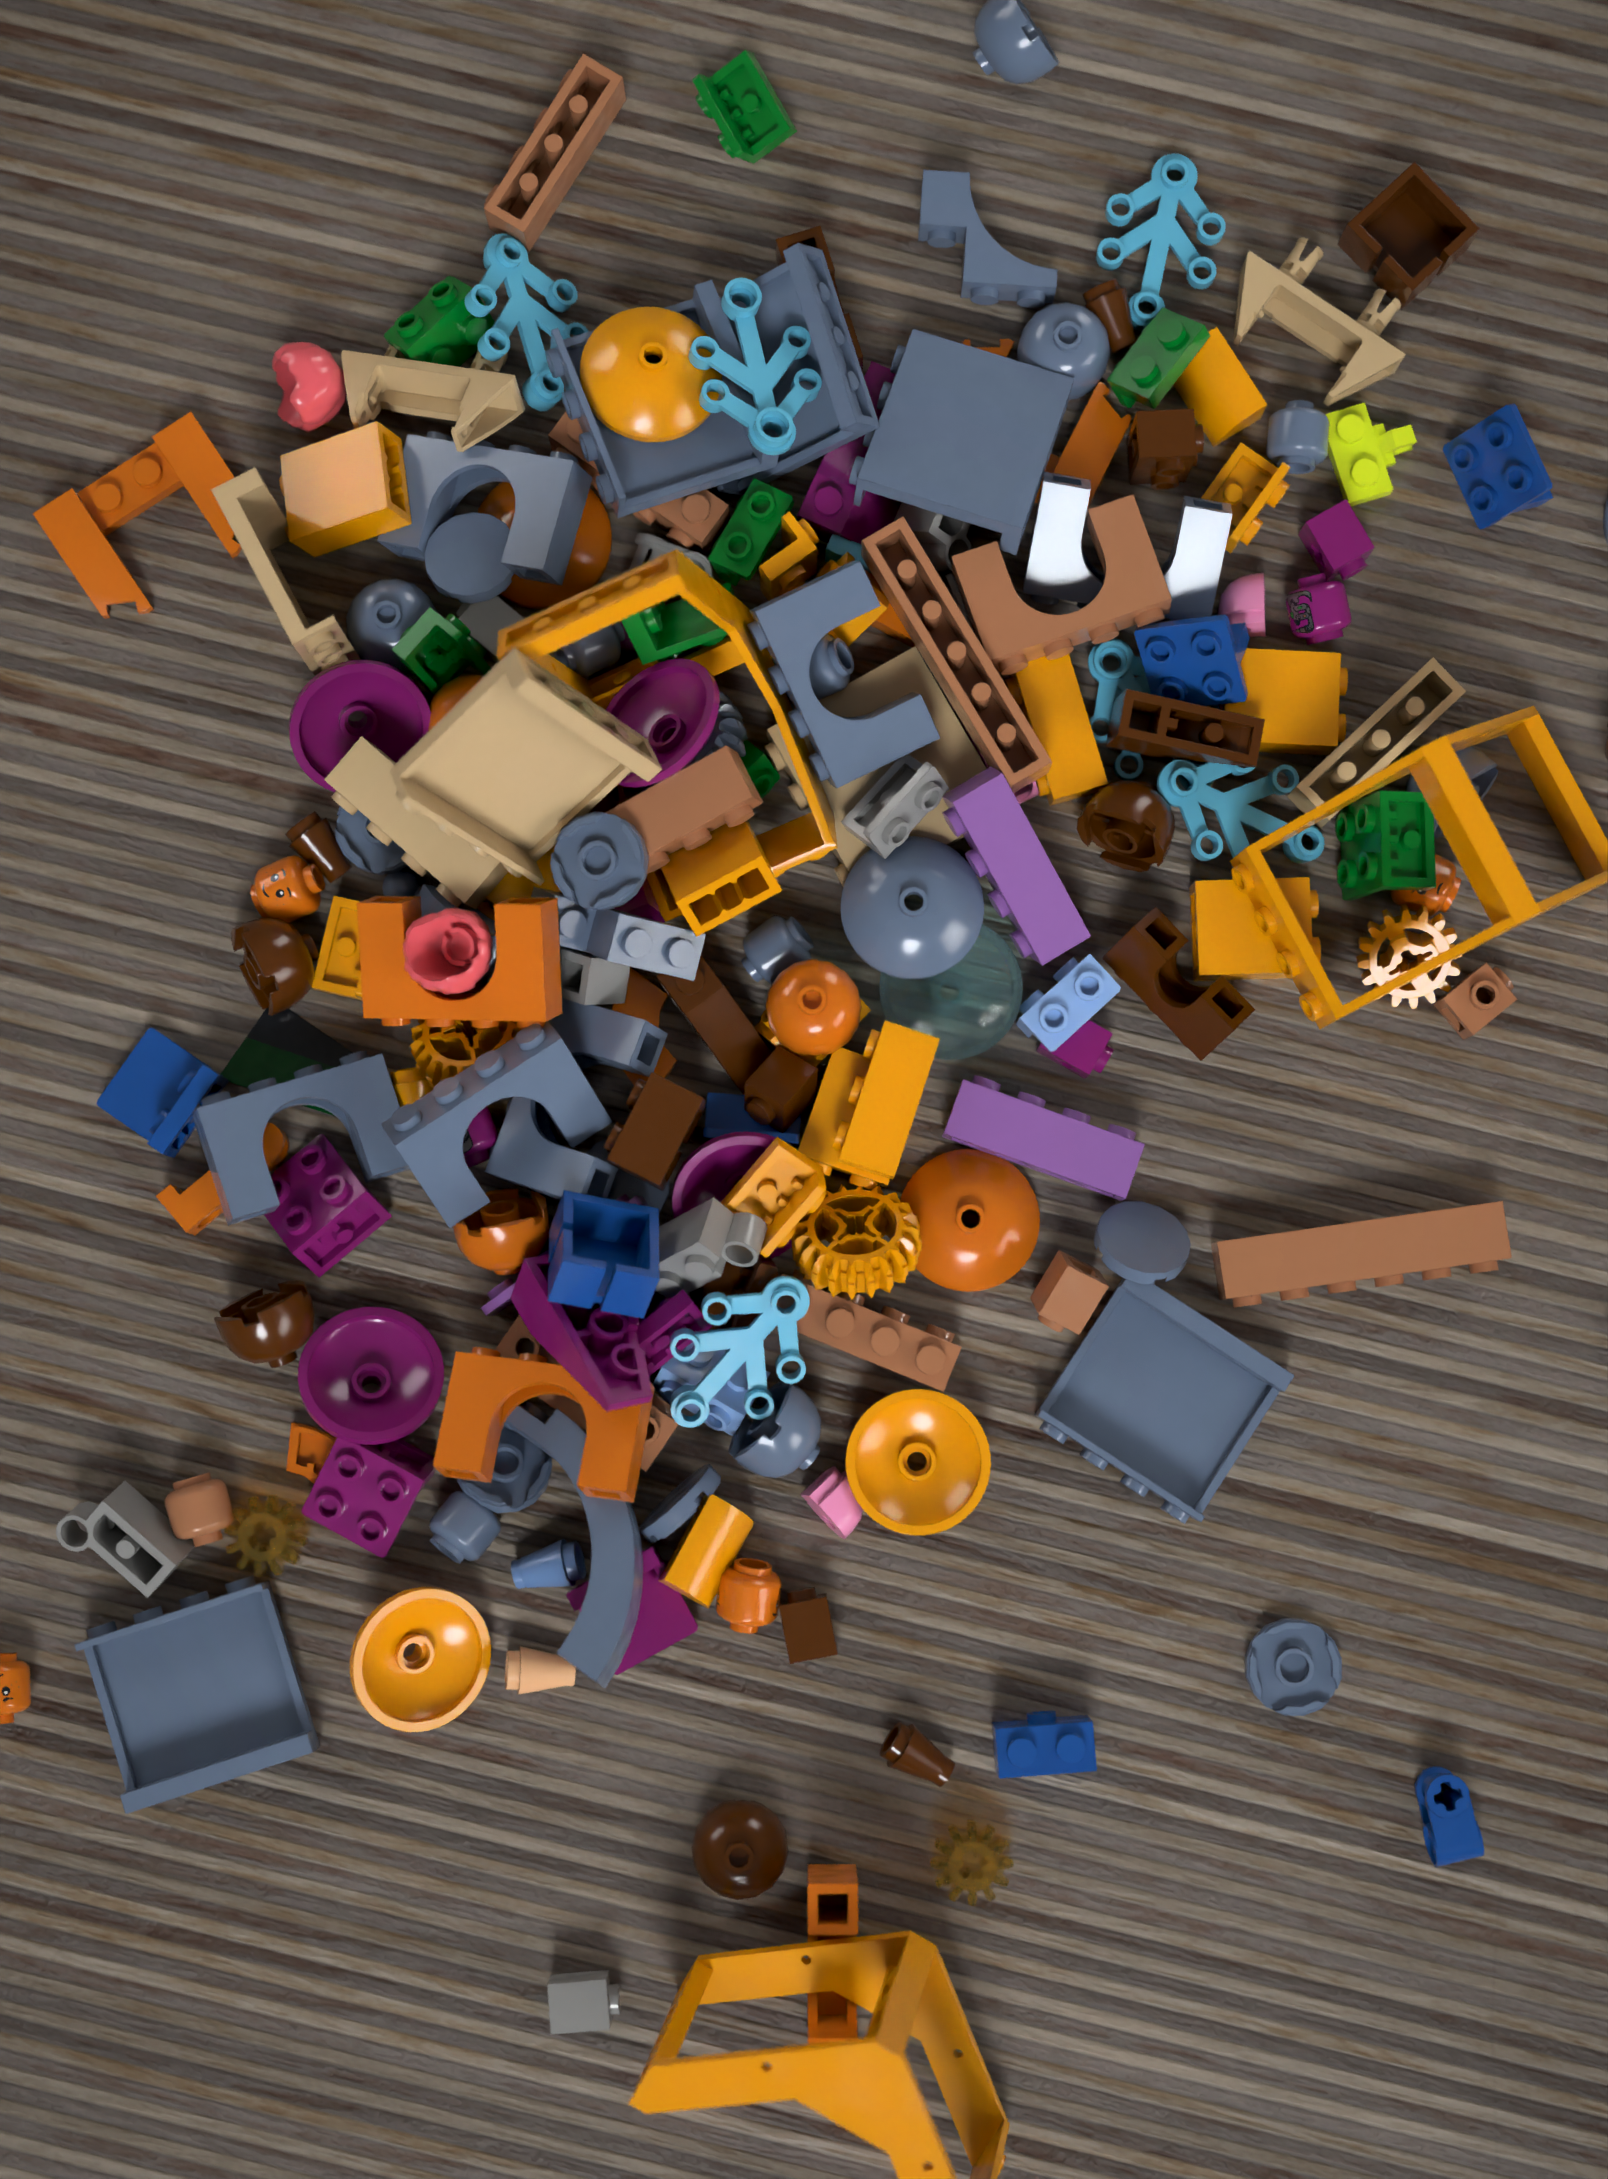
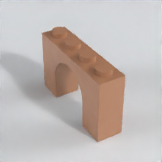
[951,494,1172,675]

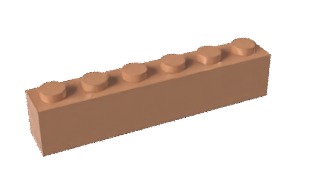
[861,516,1052,793]
[1211,1201,1512,1308]

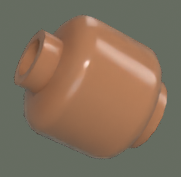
[164,1472,235,1547]

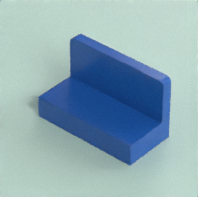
[703,1092,801,1148]

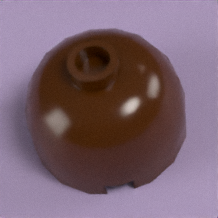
[1077,780,1175,872]
[231,917,319,1016]
[214,1280,315,1368]
[691,1800,788,1900]

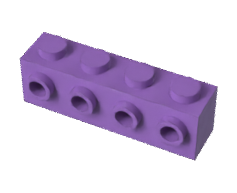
[942,766,1091,966]
[942,1075,1145,1201]

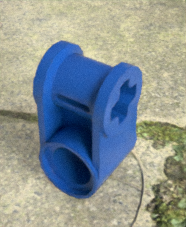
[1415,1766,1484,1867]

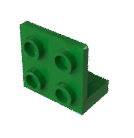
[621,583,734,665]
[1335,791,1436,901]

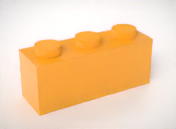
[1005,654,1108,806]
[832,1020,940,1180]

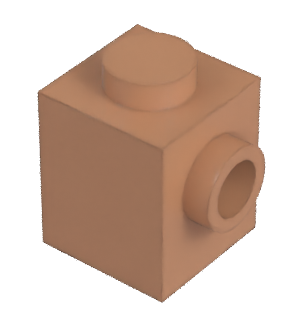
[1433,962,1517,1040]
[1030,1250,1109,1335]

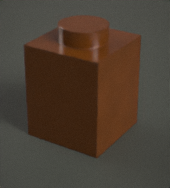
[744,1045,818,1133]
[779,1587,838,1664]

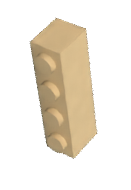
[1287,657,1466,830]
[324,736,508,909]

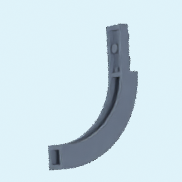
[504,1400,643,1688]

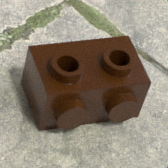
[1127,409,1204,490]

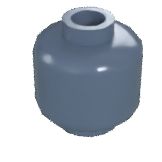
[1266,400,1329,474]
[553,621,625,677]
[809,634,854,700]
[741,915,814,984]
[429,1491,501,1564]

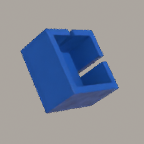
[548,1190,660,1319]

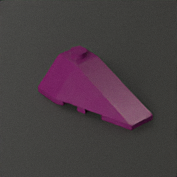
[797,361,901,544]
[510,1254,653,1411]

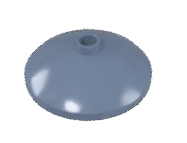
[840,836,984,979]

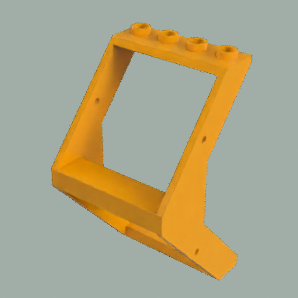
[497,549,838,922]
[1230,706,1608,1030]
[628,1931,1010,2179]

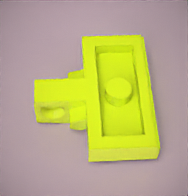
[1325,402,1417,507]

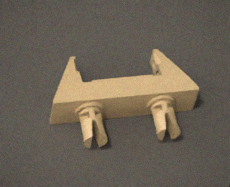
[1233,238,1406,406]
[341,343,525,452]

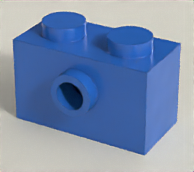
[992,1711,1097,1779]

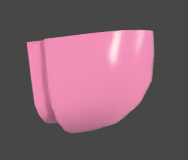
[1218,573,1266,637]
[800,1466,863,1539]

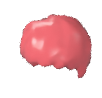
[272,342,347,433]
[403,907,493,995]

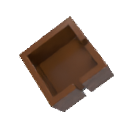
[1337,162,1480,310]
[604,1072,706,1191]

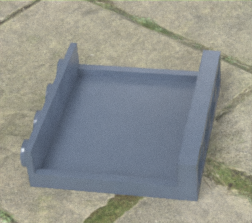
[716,243,880,495]
[545,280,779,518]
[849,329,1074,555]
[1034,1278,1295,1524]
[74,1575,320,1814]

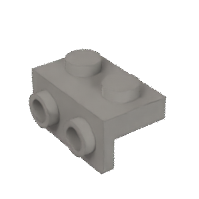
[841,754,950,859]

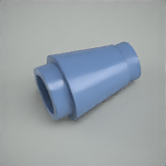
[511,1539,586,1589]

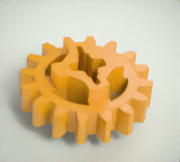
[1356,904,1462,1009]

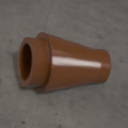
[1083,279,1137,354]
[285,811,353,884]
[880,1722,955,1787]

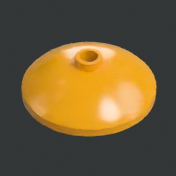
[579,307,722,442]
[845,1389,991,1536]
[350,1587,491,1732]

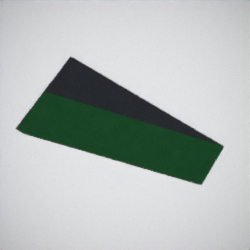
[221,1007,392,1116]

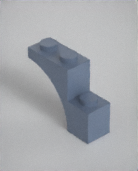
[918,170,1058,308]
[531,887,706,981]

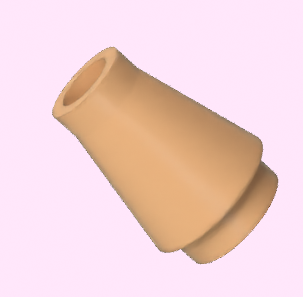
[505,1646,576,1695]

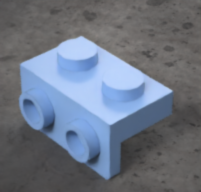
[1016,954,1121,1052]
[653,1342,770,1436]

